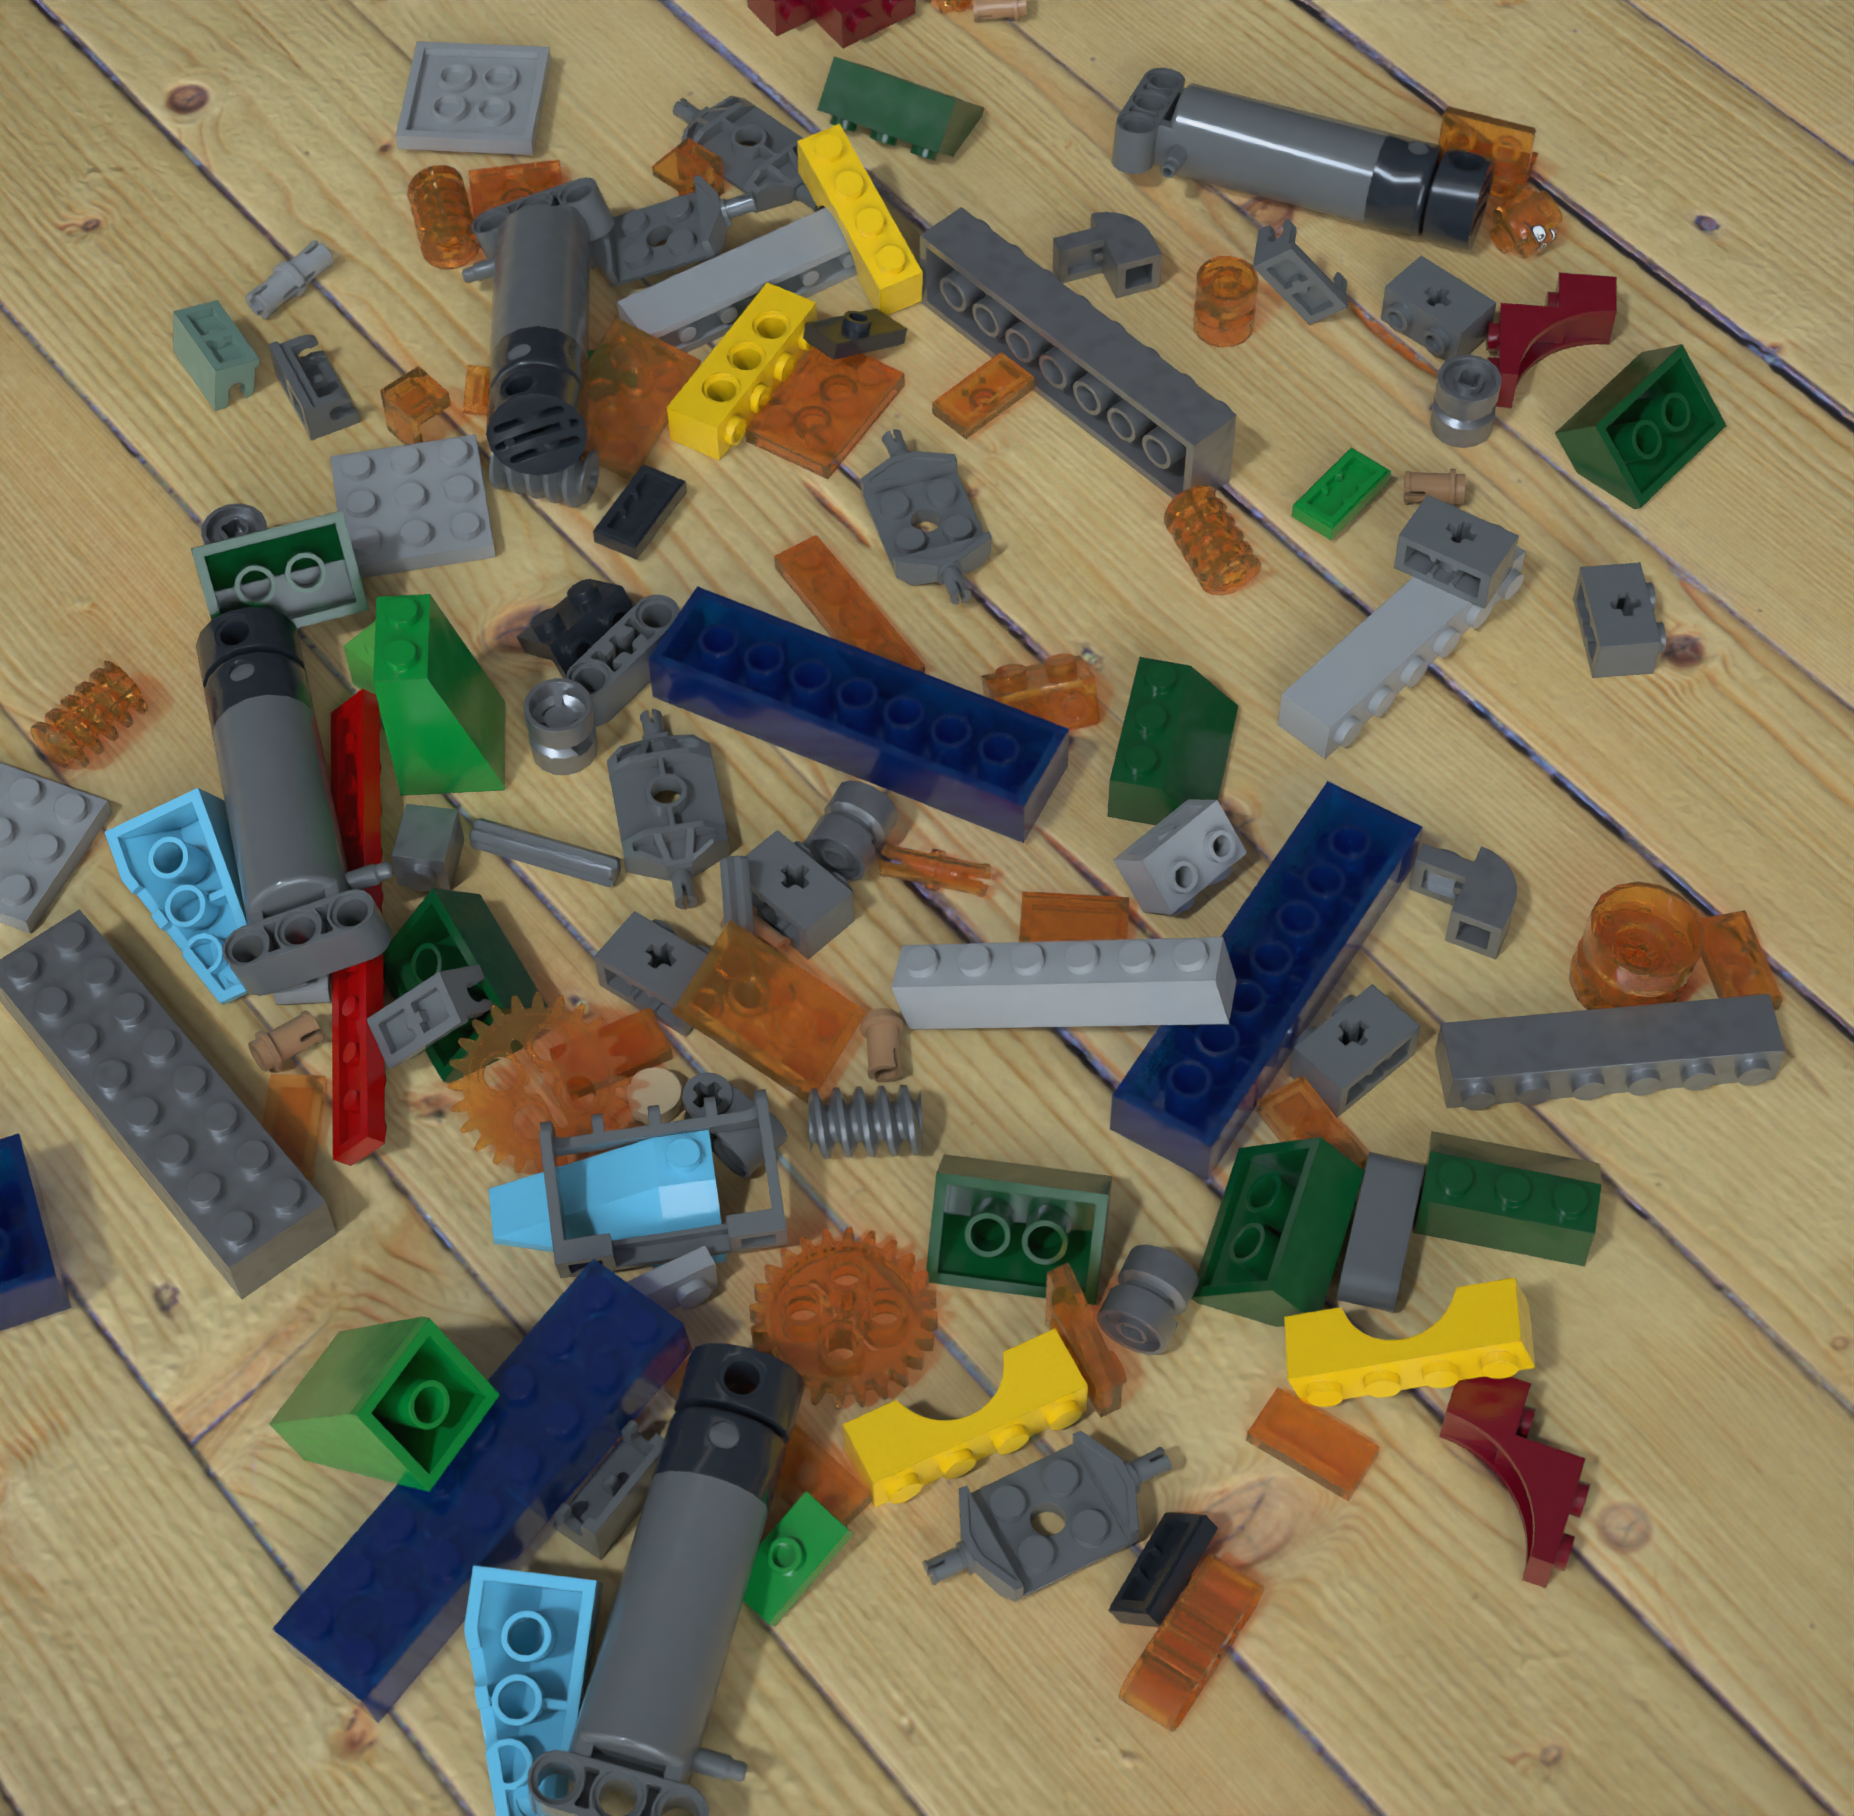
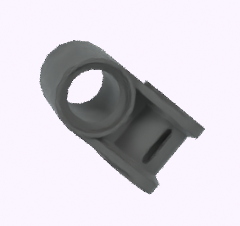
[682,1072,788,1178]

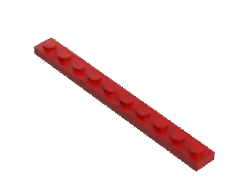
[331,688,387,1166]

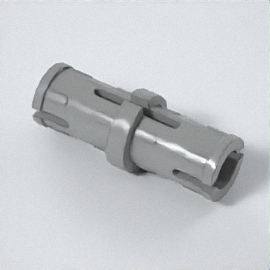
[246,240,334,319]

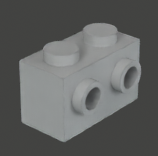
[1113,799,1247,916]

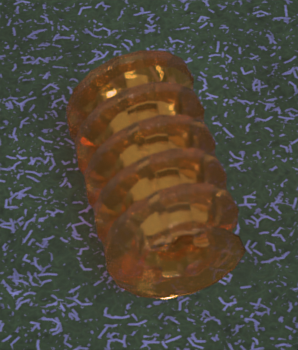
[407,165,479,269]
[1164,485,1262,595]
[30,661,148,768]

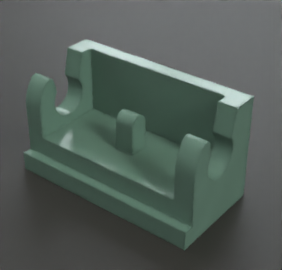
[173,300,260,411]

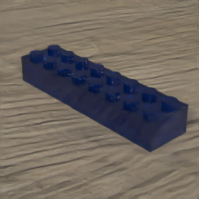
[648,586,1069,843]
[1110,781,1423,1180]
[272,1258,693,1723]

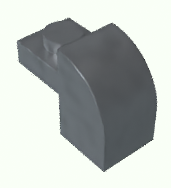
[1052,212,1162,299]
[1410,843,1517,960]

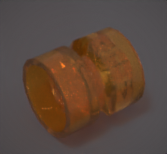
[1193,256,1259,347]

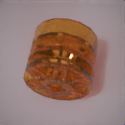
[1569,881,1705,1010]

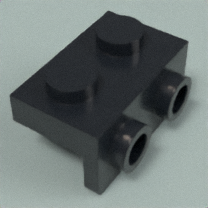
[517,579,633,679]

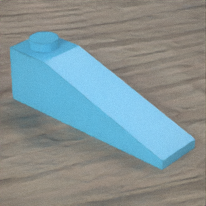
[105,788,249,1005]
[489,1130,727,1268]
[464,1566,603,1816]

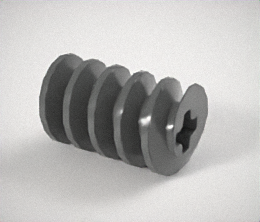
[489,449,600,508]
[808,1085,923,1159]

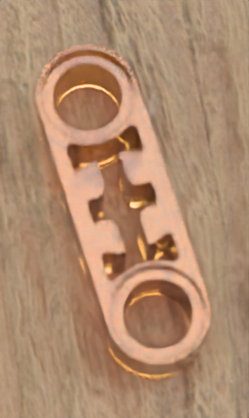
[1118,1554,1265,1732]

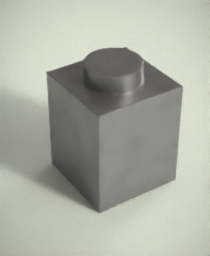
[391,804,465,892]

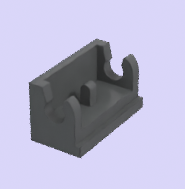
[1253,219,1349,325]
[268,335,360,441]
[366,964,492,1069]
[553,1420,664,1560]

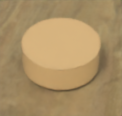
[626,1067,683,1125]

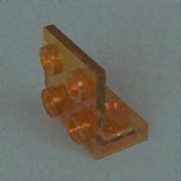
[1438,106,1538,203]

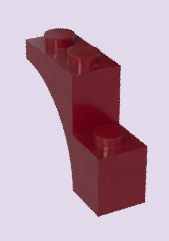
[747,0,915,49]
[1486,272,1617,408]
[1439,1376,1590,1588]

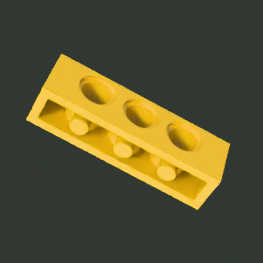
[667,282,817,461]

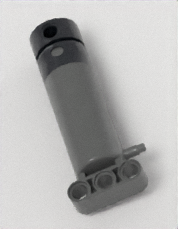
[1111,68,1496,250]
[462,177,615,476]
[196,607,394,996]
[527,1343,805,1816]

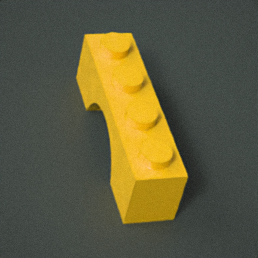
[797,123,923,316]
[1284,1277,1535,1407]
[842,1328,1088,1508]

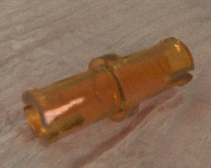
[879,843,991,897]

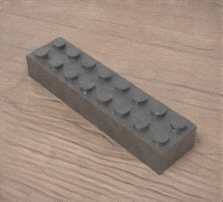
[920,207,1236,511]
[0,909,336,1300]

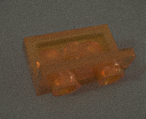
[981,653,1100,744]

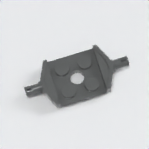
[673,96,826,213]
[590,175,759,287]
[861,429,991,605]
[607,709,731,909]
[923,1430,1172,1602]

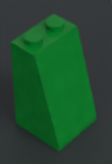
[373,594,506,796]
[269,1316,500,1492]

